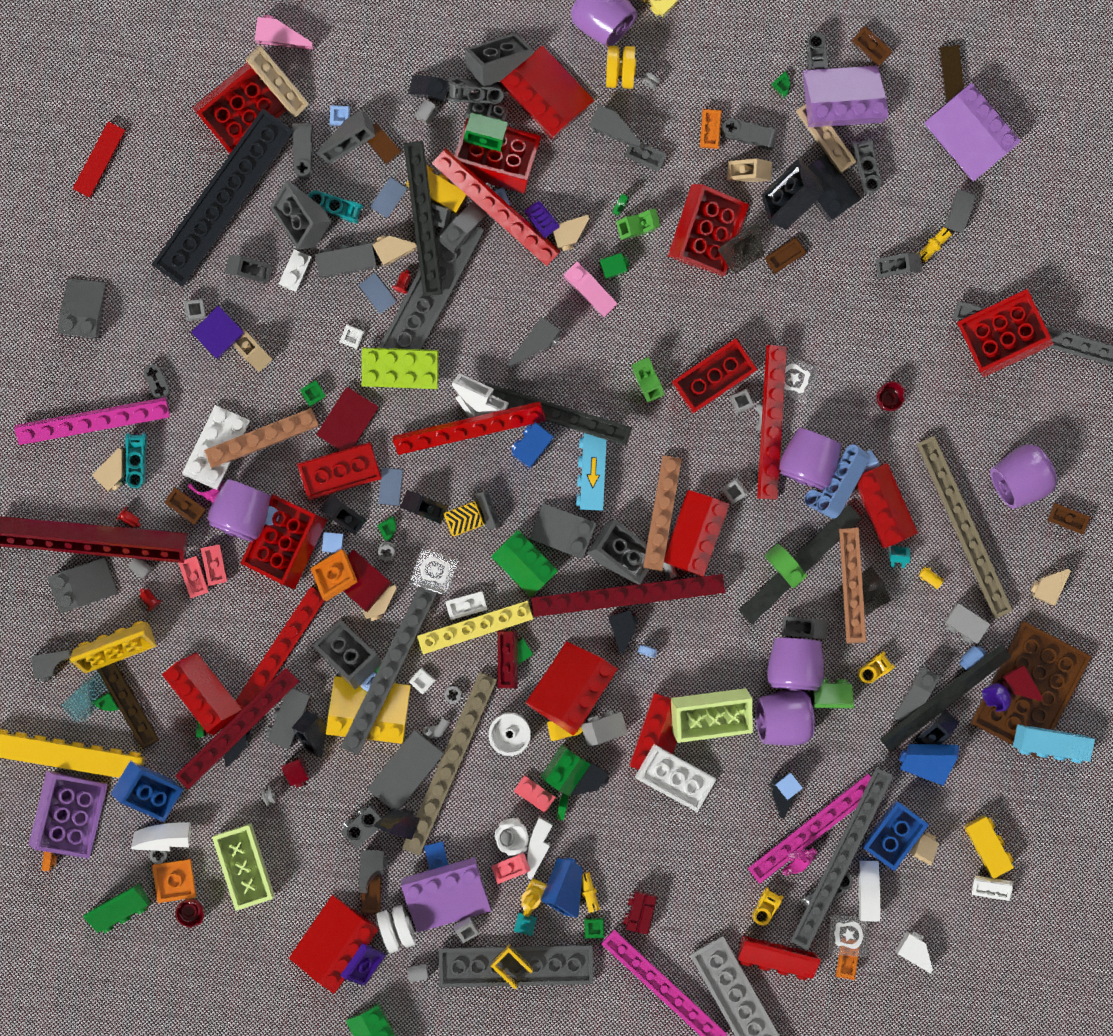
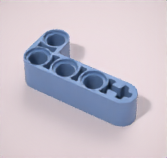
[804,444,870,519]

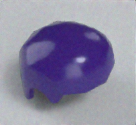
[982,683,1011,712]

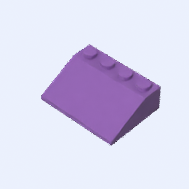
[802,66,888,127]
[924,83,1021,181]
[28,770,108,859]
[401,857,491,932]

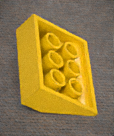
[70,621,157,674]
[326,676,411,744]

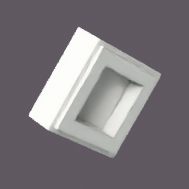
[340,324,365,349]
[409,668,436,695]

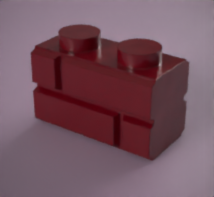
[623,890,657,935]

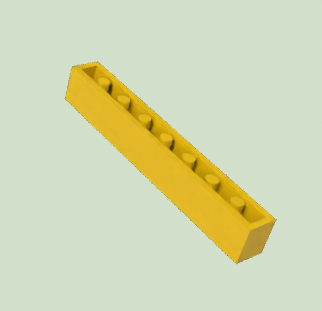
[0,729,145,778]

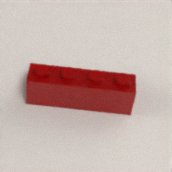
[856,463,918,548]
[664,490,730,577]
[162,653,242,736]
[629,692,677,770]
[737,935,821,981]

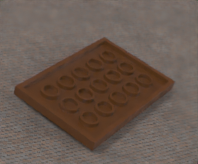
[970,621,1092,759]

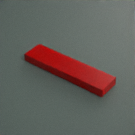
[72,121,126,198]

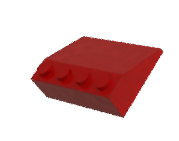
[500,46,595,140]
[192,62,287,153]
[454,118,541,194]
[667,184,749,277]
[957,289,1054,378]
[240,494,327,589]
[525,641,618,735]
[289,894,379,994]

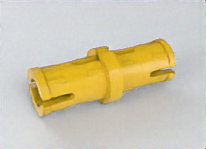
[919,227,952,263]
[581,872,600,912]

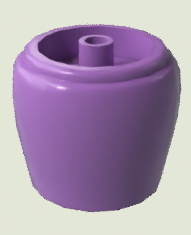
[571,0,638,47]
[779,428,842,490]
[990,444,1057,509]
[208,479,271,542]
[767,638,824,691]
[755,689,815,746]

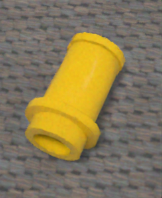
[918,567,944,589]

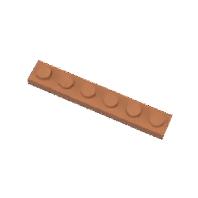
[204,408,319,469]
[643,455,682,571]
[839,528,866,644]

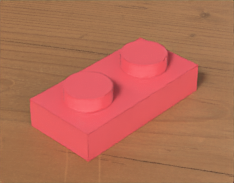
[201,544,228,586]
[179,556,209,598]
[514,775,556,813]
[491,853,531,884]

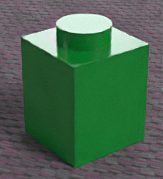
[599,253,630,280]

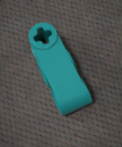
[308,190,364,224]
[125,433,147,489]

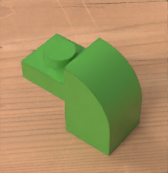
[616,209,660,240]
[631,357,665,403]
[764,543,807,588]

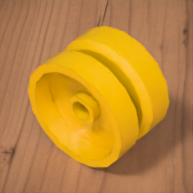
[606,45,636,89]

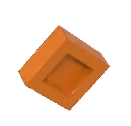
[42,851,57,871]

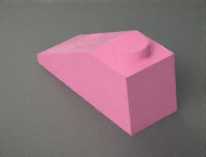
[255,15,314,50]
[563,262,617,317]

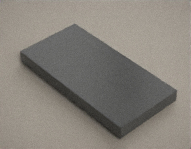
[367,729,444,810]

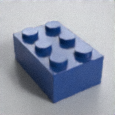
[511,423,554,469]
[110,760,184,822]
[861,800,929,871]

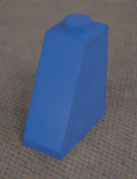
[899,744,959,786]
[541,857,583,918]

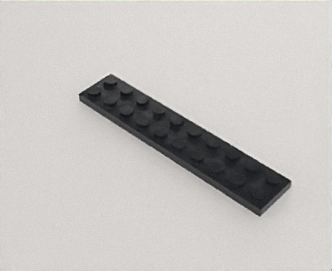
[151,108,294,288]

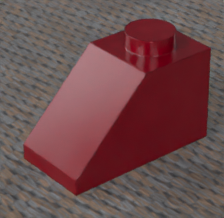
[1001,665,1043,701]
[281,757,310,788]

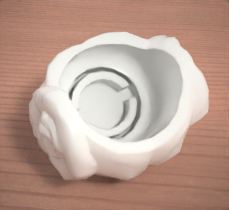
[495,818,529,856]

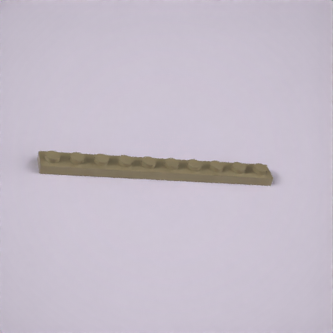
[916,436,1013,619]
[402,672,497,856]

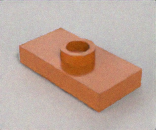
[700,109,722,149]
[835,938,860,980]

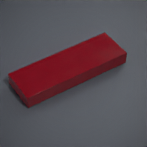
[497,631,518,689]

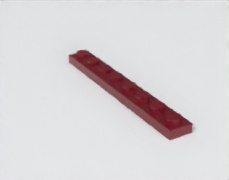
[175,667,300,790]

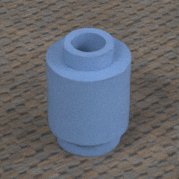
[959,645,987,671]

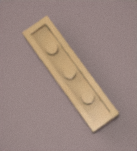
[245,46,309,117]
[796,104,857,173]

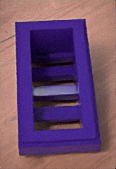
[525,201,560,238]

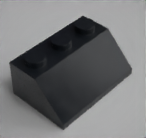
[808,155,861,223]
[761,158,824,230]

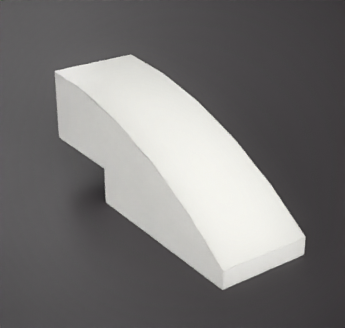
[452,373,509,415]
[527,816,553,880]
[131,823,191,851]
[858,860,880,921]

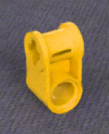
[857,651,895,683]
[547,721,584,741]
[752,887,783,926]

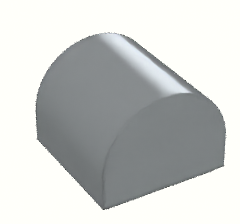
[414,99,438,125]
[184,299,206,321]
[729,389,755,414]
[721,478,748,505]
[128,559,153,580]
[453,916,480,943]
[407,964,429,983]

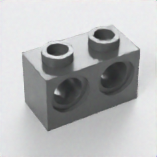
[341,805,383,849]

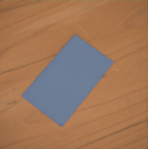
[370,177,407,218]
[358,273,397,314]
[378,468,403,506]

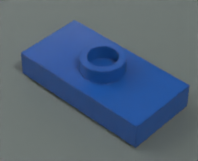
[424,841,449,870]

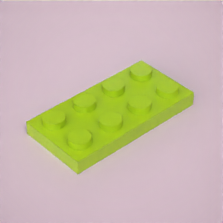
[362,347,439,389]

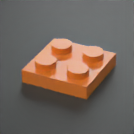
[310,549,358,601]
[152,859,197,903]

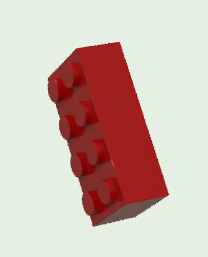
[671,338,757,414]

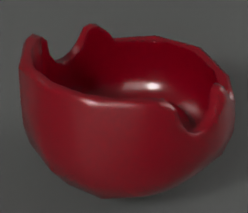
[876,381,906,412]
[175,898,205,928]

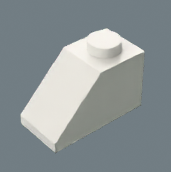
[895,931,933,974]

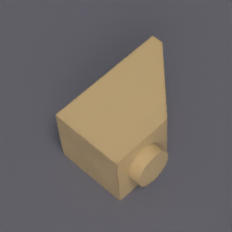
[727,158,772,182]
[553,215,589,252]
[372,235,417,267]
[233,329,273,372]
[92,448,125,492]
[1030,569,1071,606]
[363,585,398,621]
[909,831,939,866]

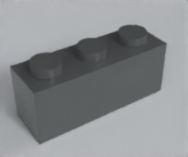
[315,241,377,279]
[266,687,312,750]

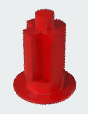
[392,270,412,294]
[117,506,141,528]
[140,588,161,611]

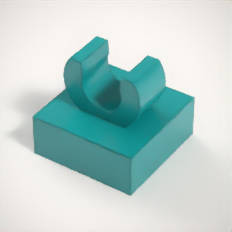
[889,545,910,569]
[514,912,537,936]

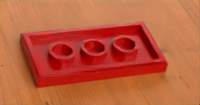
[297,442,382,501]

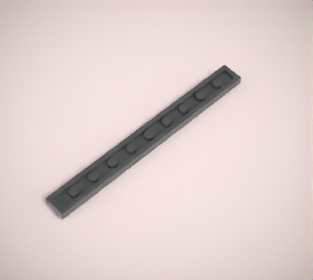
[952,300,1113,366]
[341,575,443,756]
[791,768,893,950]

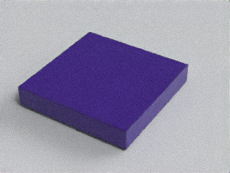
[191,306,245,360]
[340,943,386,986]

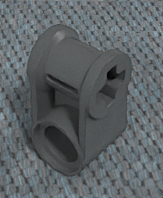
[806,32,828,70]

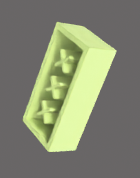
[671,688,753,743]
[212,823,275,911]

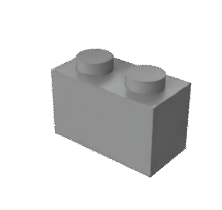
[943,603,991,644]
[581,710,628,747]

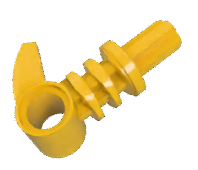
[521,878,547,917]

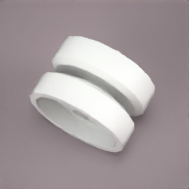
[489,712,531,756]
[377,904,416,954]

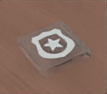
[784,355,819,404]
[410,548,459,595]
[828,915,868,957]

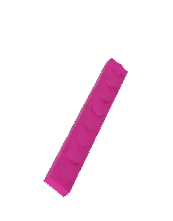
[14,397,170,445]
[747,773,871,884]
[601,929,727,1036]

